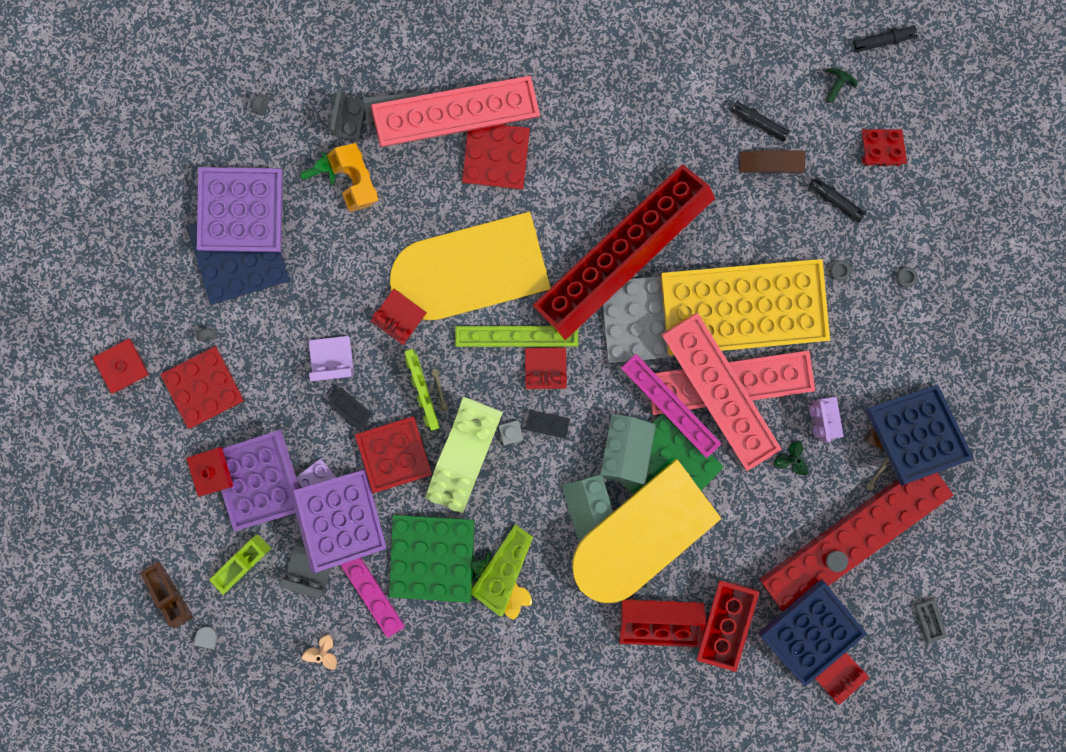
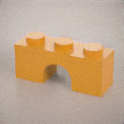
[327,143,378,212]

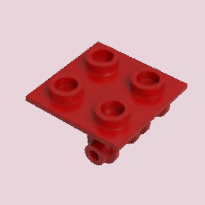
[862,129,907,167]
[371,288,427,345]
[525,348,567,389]
[815,653,869,705]

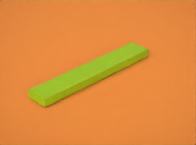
[455,326,578,347]

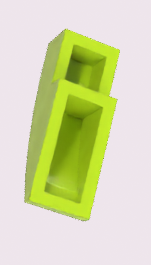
[209,534,272,595]

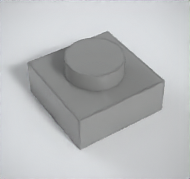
[499,420,524,445]

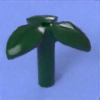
[825,68,858,103]
[774,441,808,476]
[470,549,491,581]

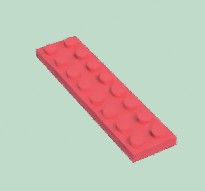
[370,76,540,148]
[661,312,782,471]
[650,351,815,415]

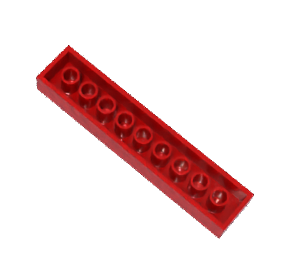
[532,164,716,340]
[758,473,954,612]

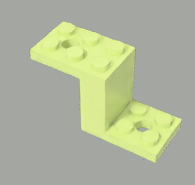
[425,397,503,513]

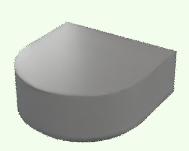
[194,626,218,650]

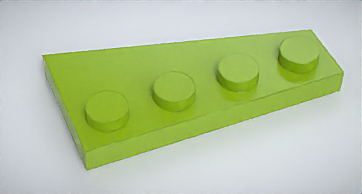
[404,349,440,431]
[472,524,533,617]

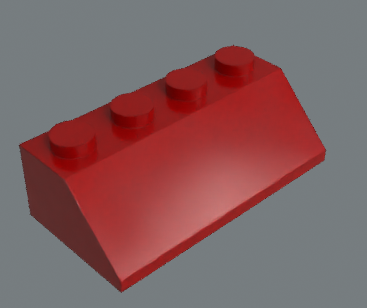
[696,580,759,672]
[619,599,706,647]

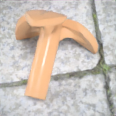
[302,635,337,670]

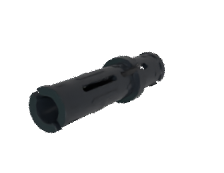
[853,25,917,53]
[730,100,790,142]
[809,177,867,223]

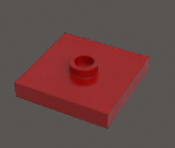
[92,339,149,394]
[186,447,234,497]

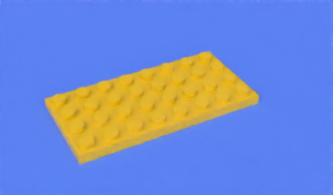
[660,259,830,356]

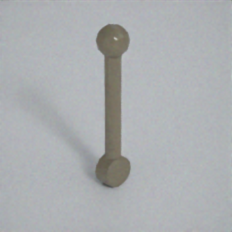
[432,369,448,411]
[866,455,890,490]

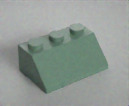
[600,414,656,485]
[562,473,613,543]

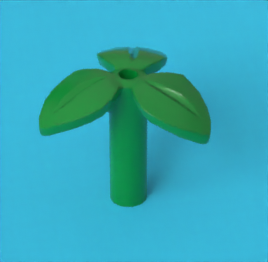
[300,151,336,186]

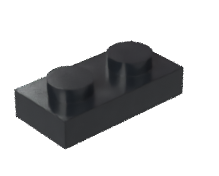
[328,387,373,430]
[526,410,570,439]

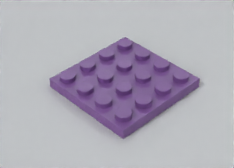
[197,167,283,252]
[221,430,299,531]
[290,469,387,573]

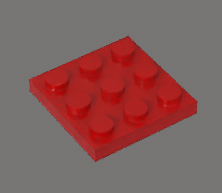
[462,125,530,190]
[160,346,245,429]
[355,416,433,493]

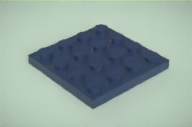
[186,223,290,305]
[866,384,974,486]
[758,579,867,687]

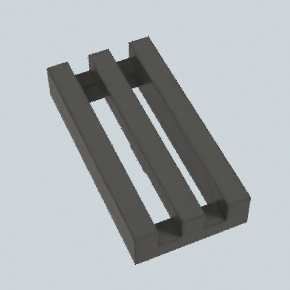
[913,597,947,643]

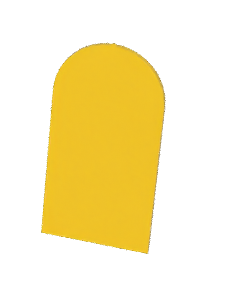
[390,212,551,320]
[572,459,721,603]

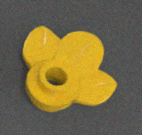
[504,583,532,620]

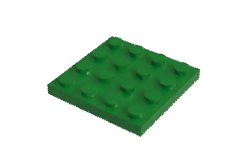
[620,413,724,494]
[389,515,475,603]

